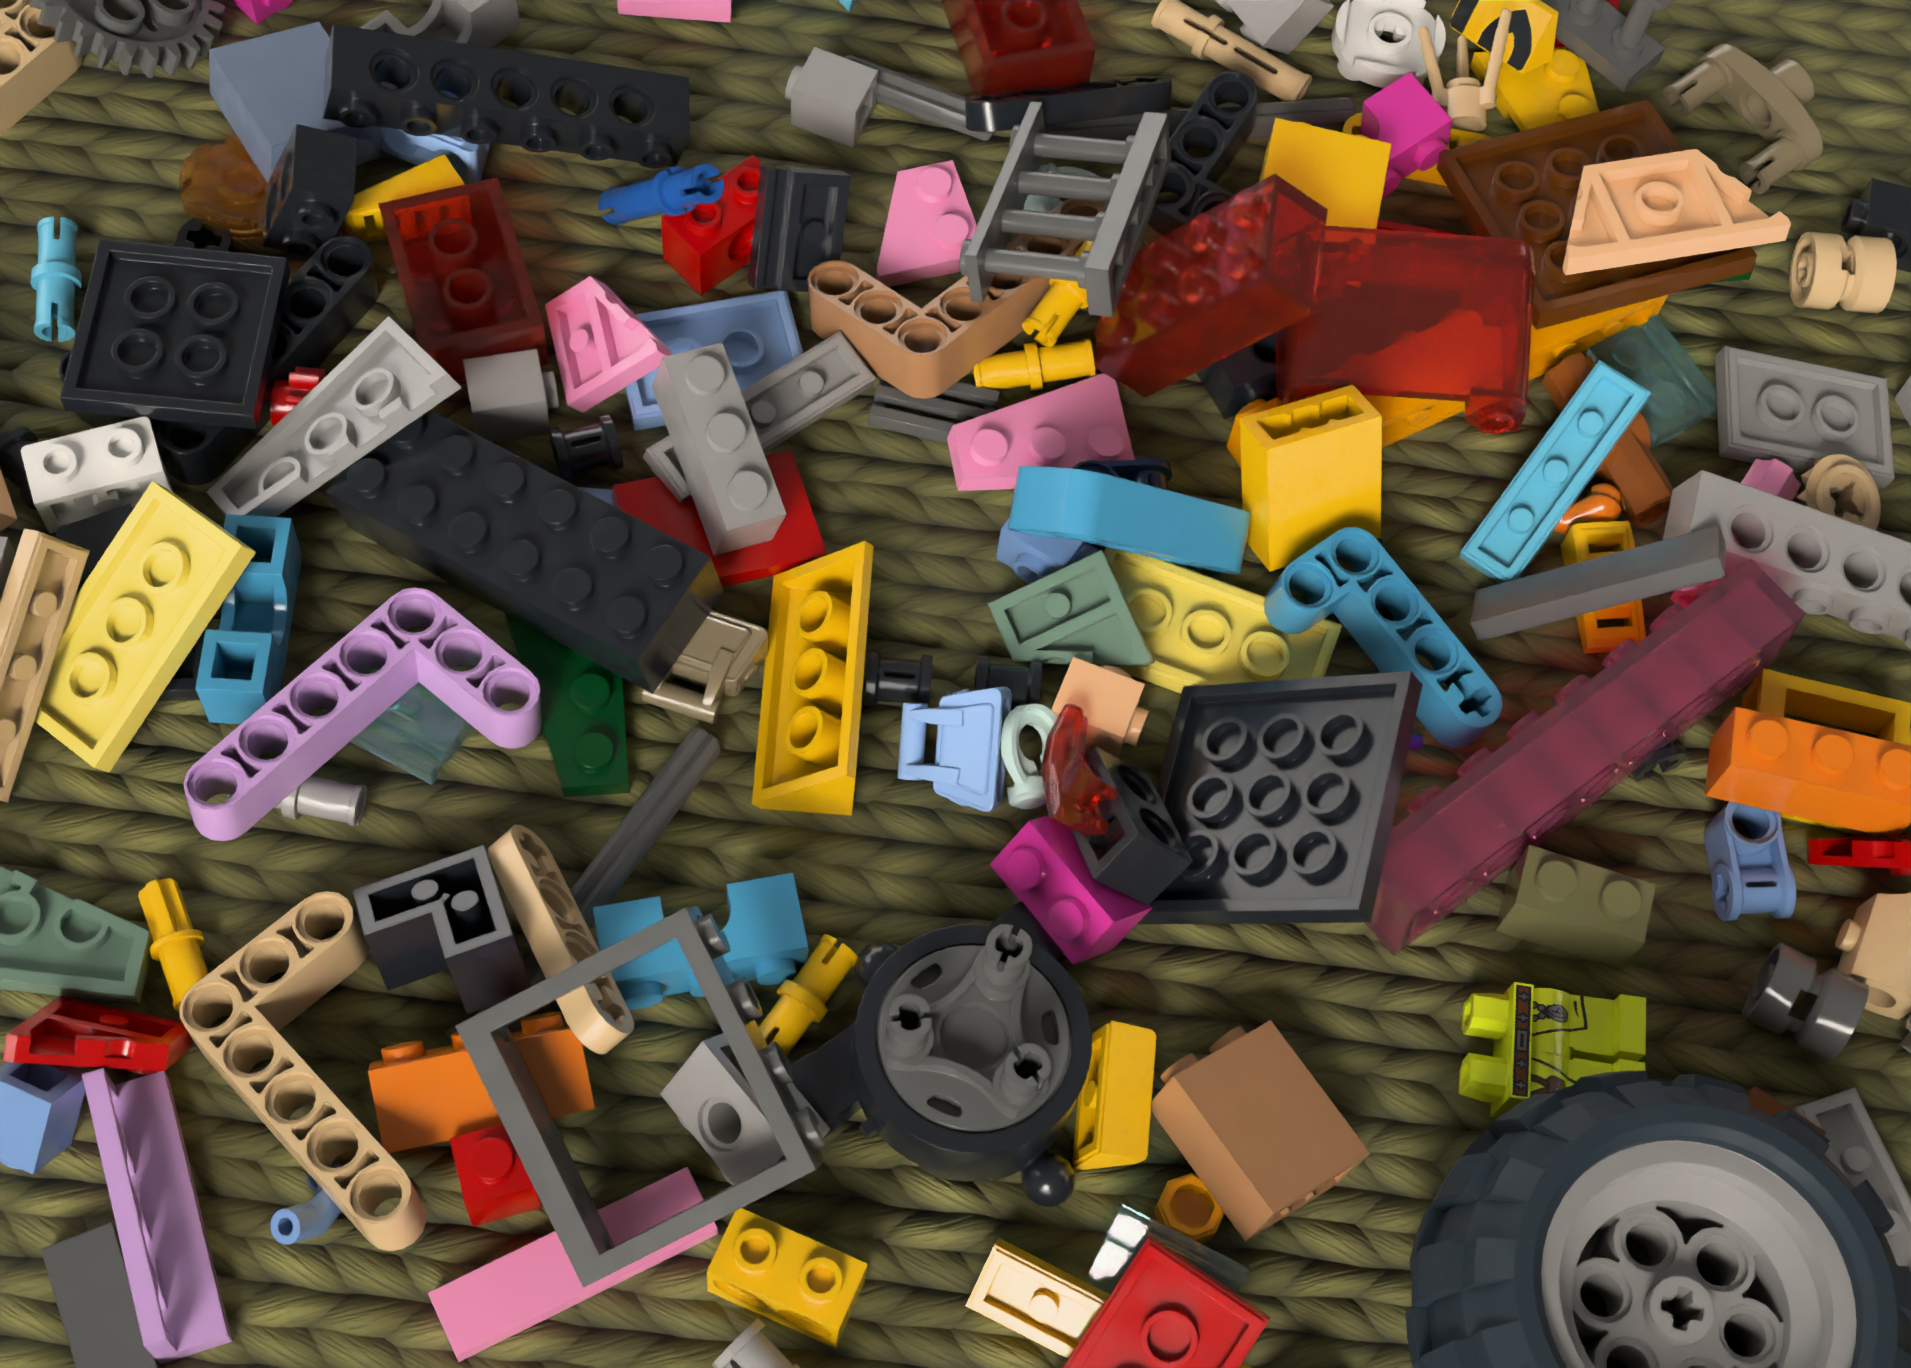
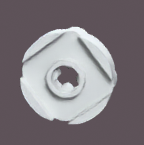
[1331,0,1446,88]

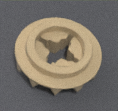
[1796,454,1881,530]

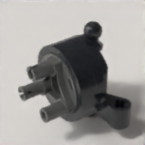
[791,901,1092,1207]

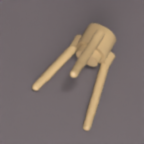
[1418,8,1512,133]

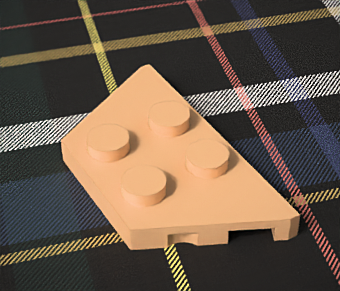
[1562,149,1791,275]

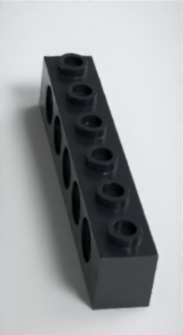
[323,24,690,169]

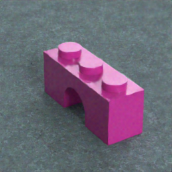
[1360,72,1452,199]

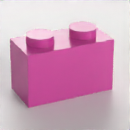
[989,812,1152,965]

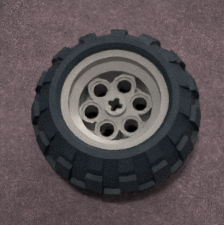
[1405,1071,1911,1368]

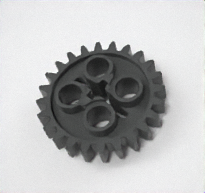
[29,0,225,78]

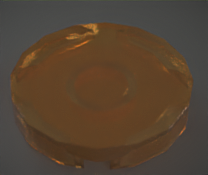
[179,137,267,239]

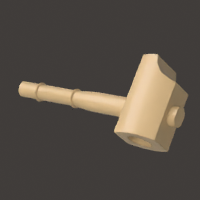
[1835,891,1911,1020]

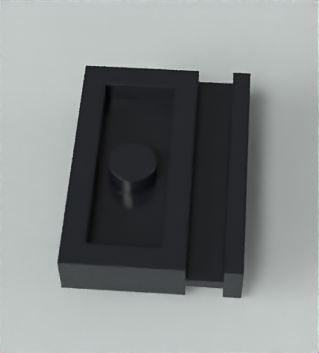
[748,165,851,292]

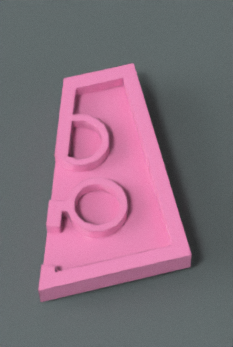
[947,370,1135,491]

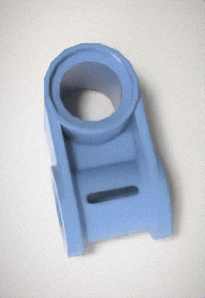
[1704,802,1796,921]

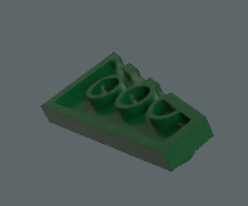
[504,613,630,798]

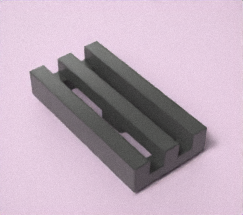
[868,377,1000,444]

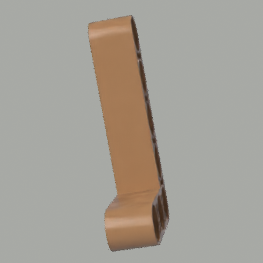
[808,199,1108,399]

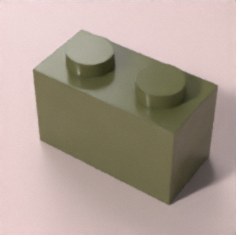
[1495,845,1656,970]

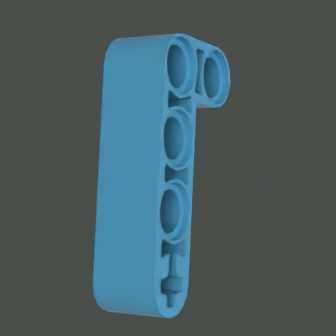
[1008,466,1251,575]
[1264,527,1503,748]

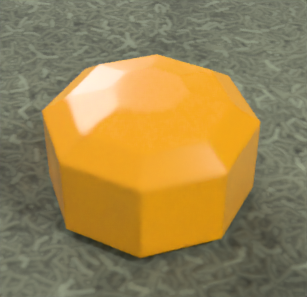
[1154,1173,1224,1248]

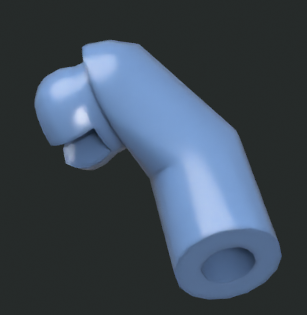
[270,1159,342,1245]

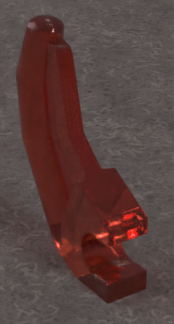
[1040,704,1117,835]

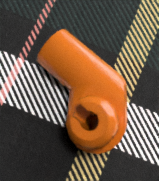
[1554,483,1621,536]

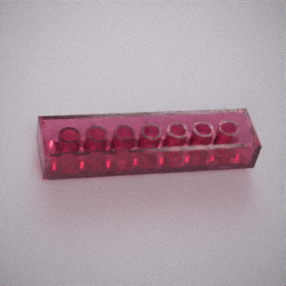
[1364,558,1806,956]

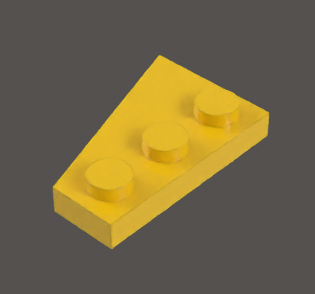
[1469,47,1599,131]

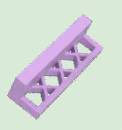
[82,1068,232,1364]

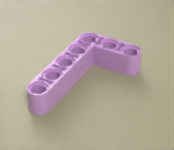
[183,587,542,841]

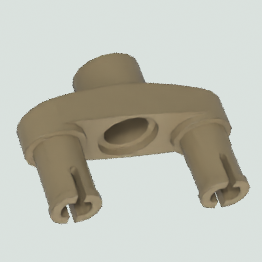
[1663,44,1823,194]

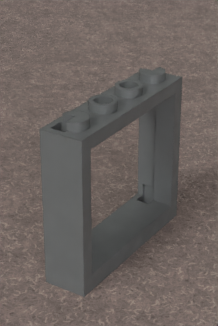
[455,905,827,1288]

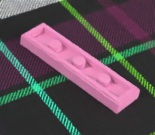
[428,1167,718,1362]

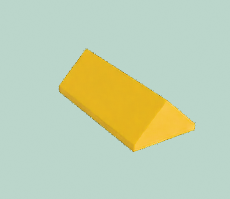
[752,541,874,816]

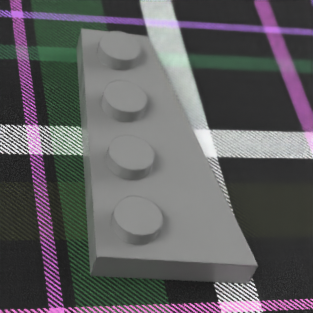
[206,316,462,517]

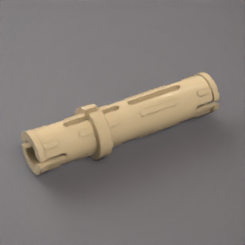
[1151,0,1312,101]

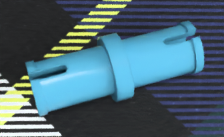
[30,216,82,342]

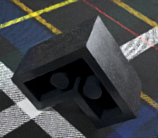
[353,845,532,1014]

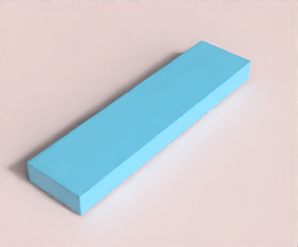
[1459,360,1651,584]

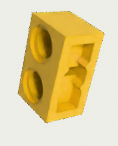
[707,1208,868,1348]

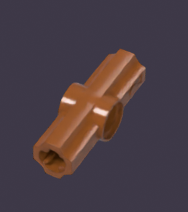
[1542,352,1674,527]

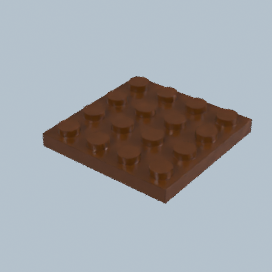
[1437,99,1757,330]

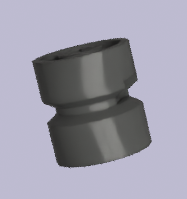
[1742,943,1869,1061]

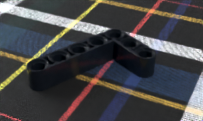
[1148,71,1396,349]
[58,235,380,485]

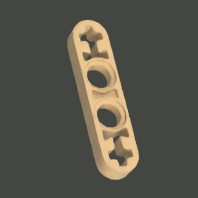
[488,824,634,1054]

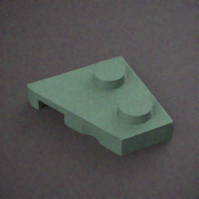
[988,550,1155,667]

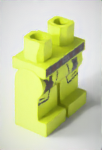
[1459,982,1646,1118]

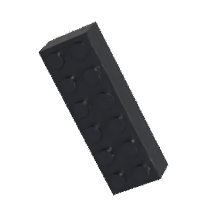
[326,410,724,694]

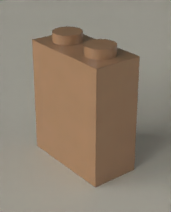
[1151,1020,1370,1242]

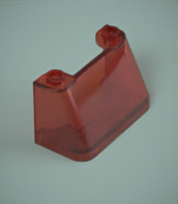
[1275,226,1535,434]

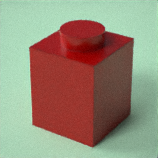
[449,1124,542,1227]

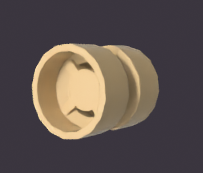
[1789,232,1897,313]

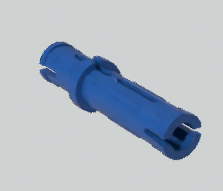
[598,163,724,225]

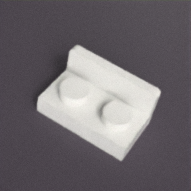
[21,416,173,533]

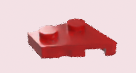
[1807,834,1911,876]
[3,996,191,1074]

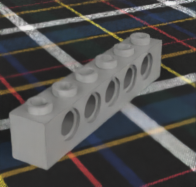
[1663,470,1911,649]

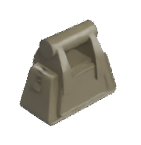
[641,610,768,724]

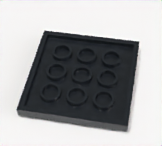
[1137,671,1422,924]

